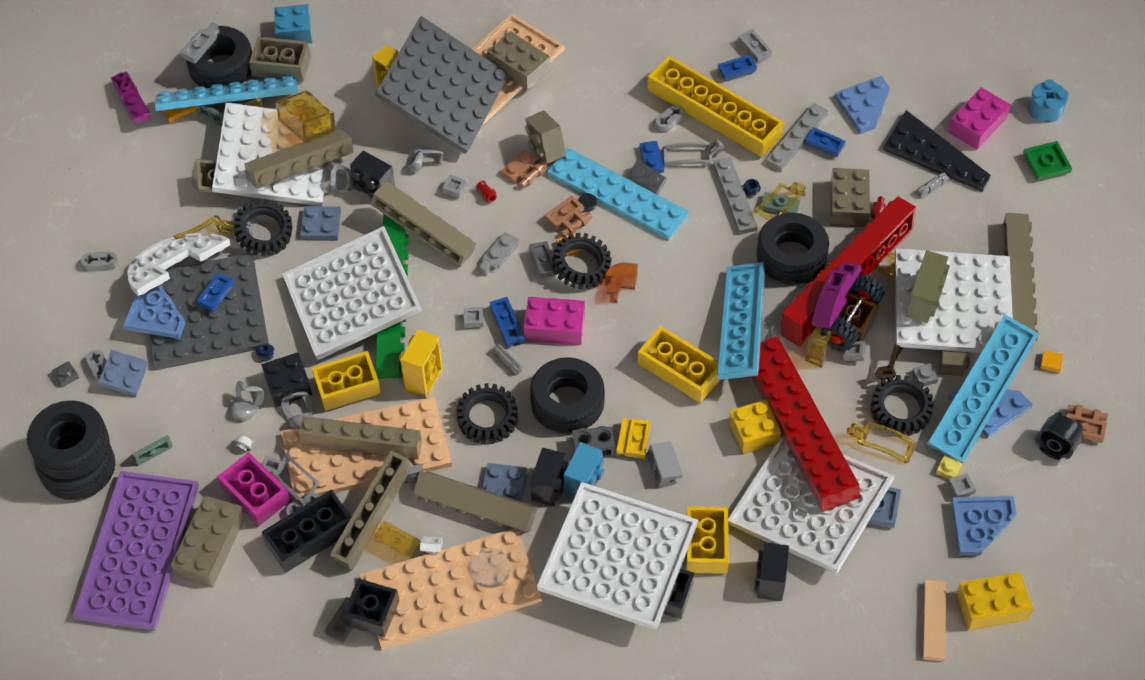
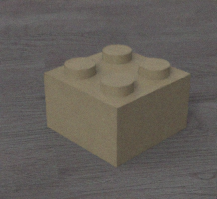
[525,110,566,164]

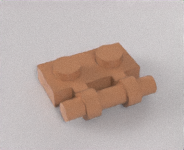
[501,149,548,188]
[544,196,592,237]
[1066,404,1108,443]

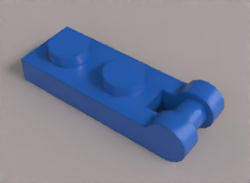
[489,297,525,348]

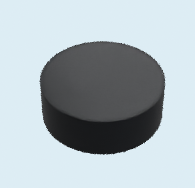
[578,193,597,212]

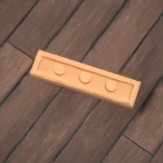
[923,580,946,662]

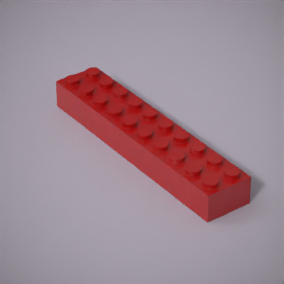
[781,196,916,347]
[751,336,860,512]

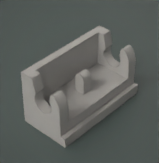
[646,441,683,488]

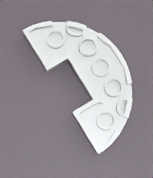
[127,233,231,296]

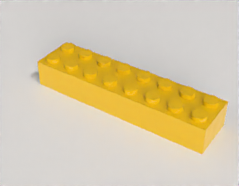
[647,55,784,158]

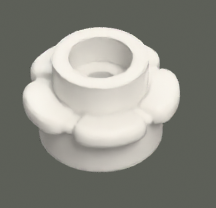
[235,434,254,451]

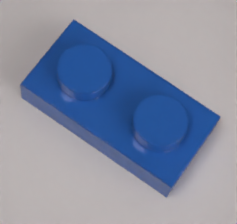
[718,54,757,81]
[805,127,846,157]
[639,141,664,173]
[197,273,235,312]

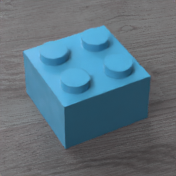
[274,4,312,44]
[564,442,605,498]

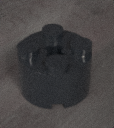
[1035,412,1083,460]

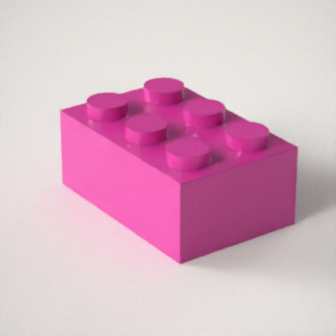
[948,87,1011,150]
[524,297,585,345]
[217,452,290,526]

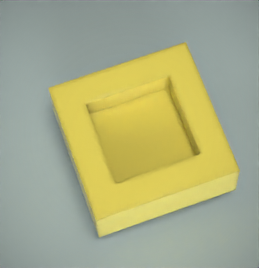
[936,455,963,480]

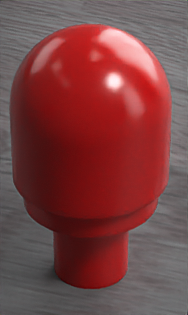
[870,196,886,219]

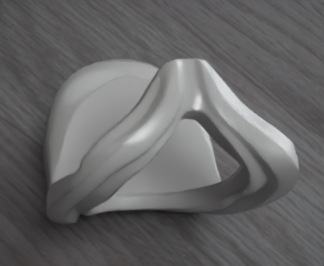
[408,148,443,172]
[326,161,353,193]
[231,380,264,421]
[281,392,313,428]

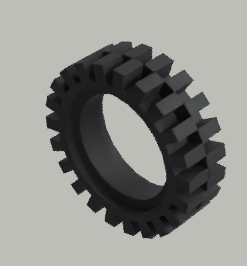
[234,199,293,257]
[552,233,612,290]
[871,375,934,436]
[456,383,518,445]

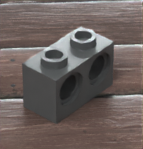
[572,426,615,458]

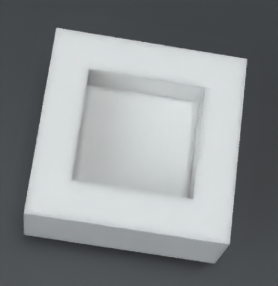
[420,536,443,554]

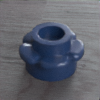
[743,179,761,196]
[256,344,275,361]

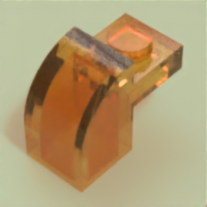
[605,262,638,303]

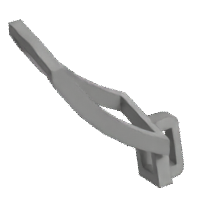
[662,139,724,167]
[262,453,320,504]

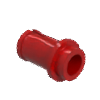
[476,180,497,203]

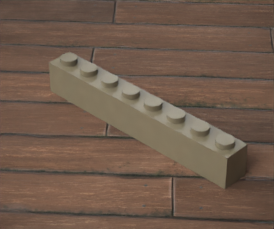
[1003,213,1038,348]

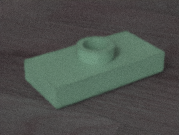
[760,192,800,214]

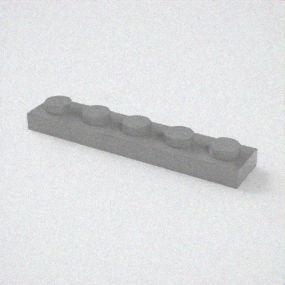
[766,103,829,172]
[713,157,758,235]

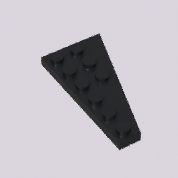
[883,110,991,192]

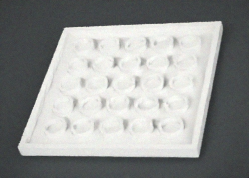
[212,103,333,206]
[282,226,423,360]
[895,248,1013,353]
[728,437,894,574]
[537,482,698,630]

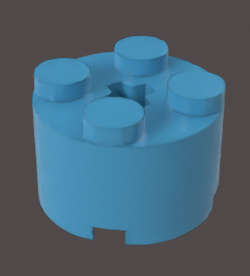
[1029,79,1069,122]

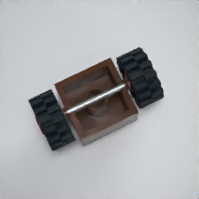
[821,274,885,351]

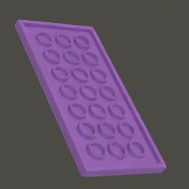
[73,471,199,631]

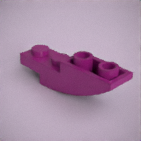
[110,71,152,125]
[812,262,862,329]

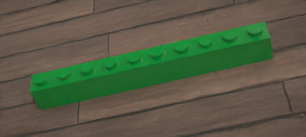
[376,214,409,378]

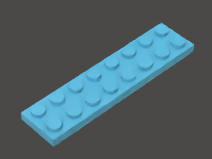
[155,76,298,111]
[548,148,689,240]
[718,262,765,380]
[927,314,1039,463]

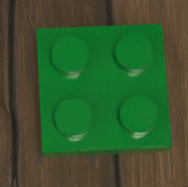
[1023,141,1072,181]

